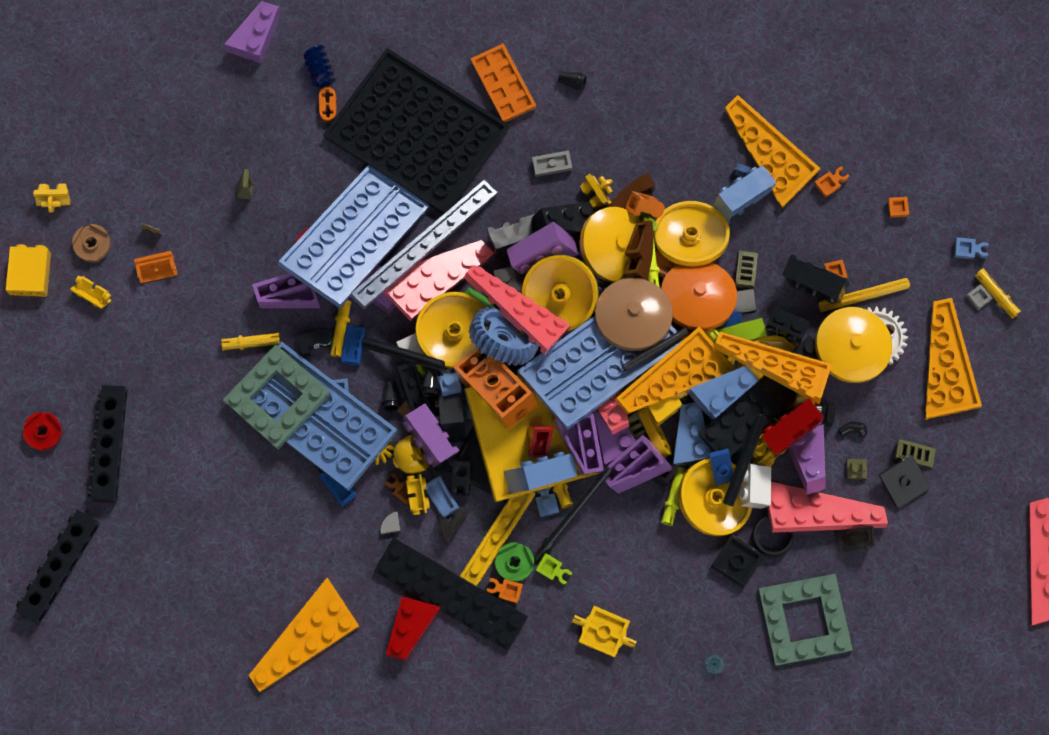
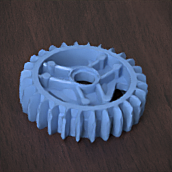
[468,307,539,366]

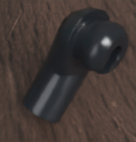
[838,421,868,437]

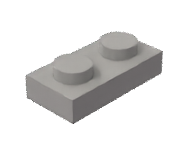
[532,150,572,177]

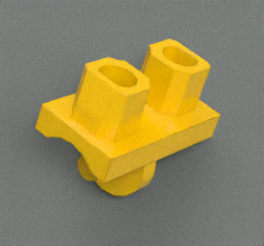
[580,174,613,209]
[33,184,71,213]

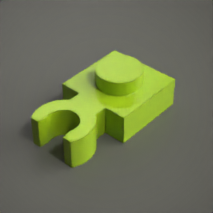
[535,553,572,584]

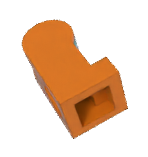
[625,191,665,218]

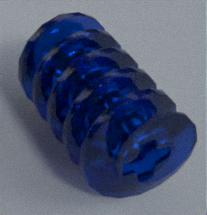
[303,45,336,87]

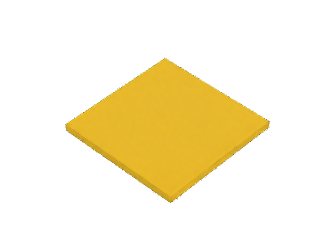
[464,375,604,502]

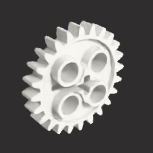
[867,306,908,365]

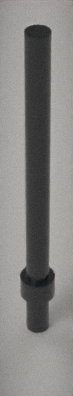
[533,466,613,561]

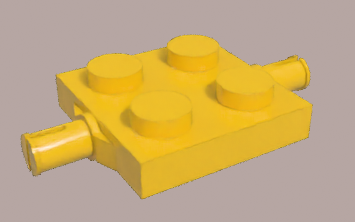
[572,606,637,658]

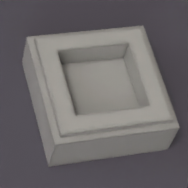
[966,284,993,310]

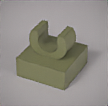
[846,459,867,480]

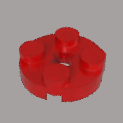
[23,412,63,451]

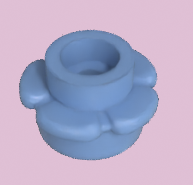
[733,163,751,178]

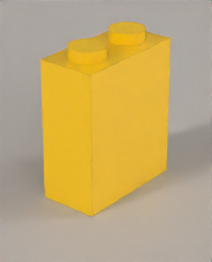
[6,244,51,297]

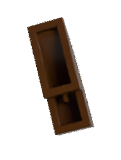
[609,173,655,209]
[623,220,654,280]

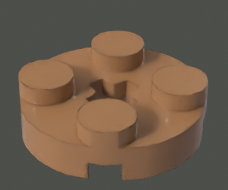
[72,224,111,262]

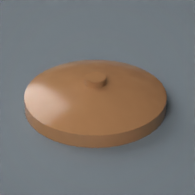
[595,278,673,351]

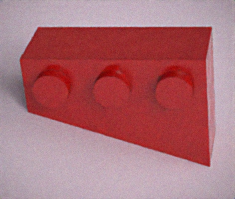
[761,398,824,457]
[386,597,440,662]

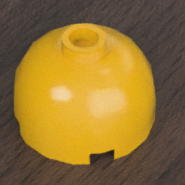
[393,435,428,474]

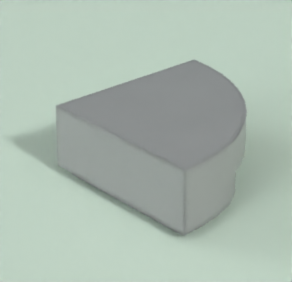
[381,512,401,535]

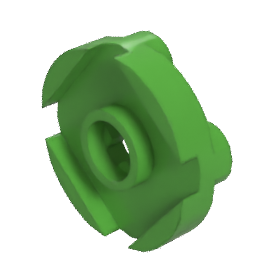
[495,542,534,582]

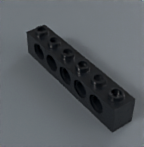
[88,385,128,503]
[15,509,100,625]

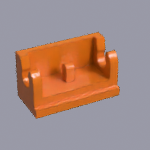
[134,251,178,283]

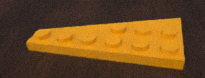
[725,95,820,209]
[925,298,982,420]
[614,326,736,414]
[714,332,832,404]
[249,578,360,692]

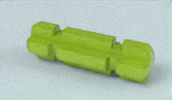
[638,212,658,232]

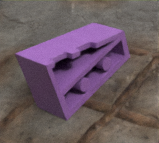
[252,273,320,308]
[403,404,460,467]
[599,435,673,494]

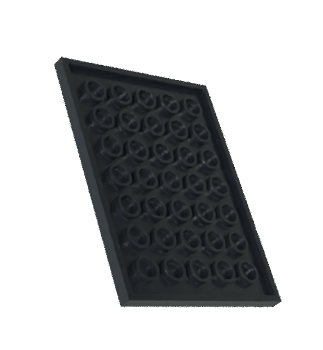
[323,48,510,214]

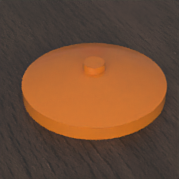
[661,262,737,331]

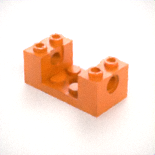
[453,348,537,430]

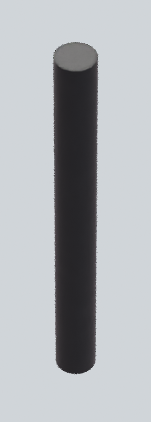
[622,328,689,372]

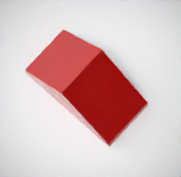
[528,426,553,458]

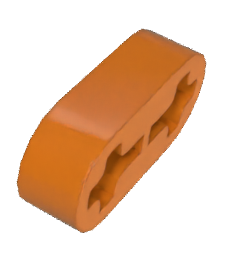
[319,87,337,123]

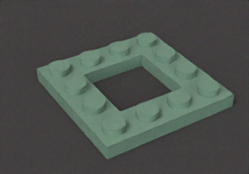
[223,345,331,450]
[758,574,853,666]

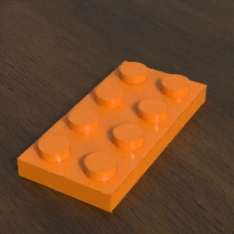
[470,43,536,123]

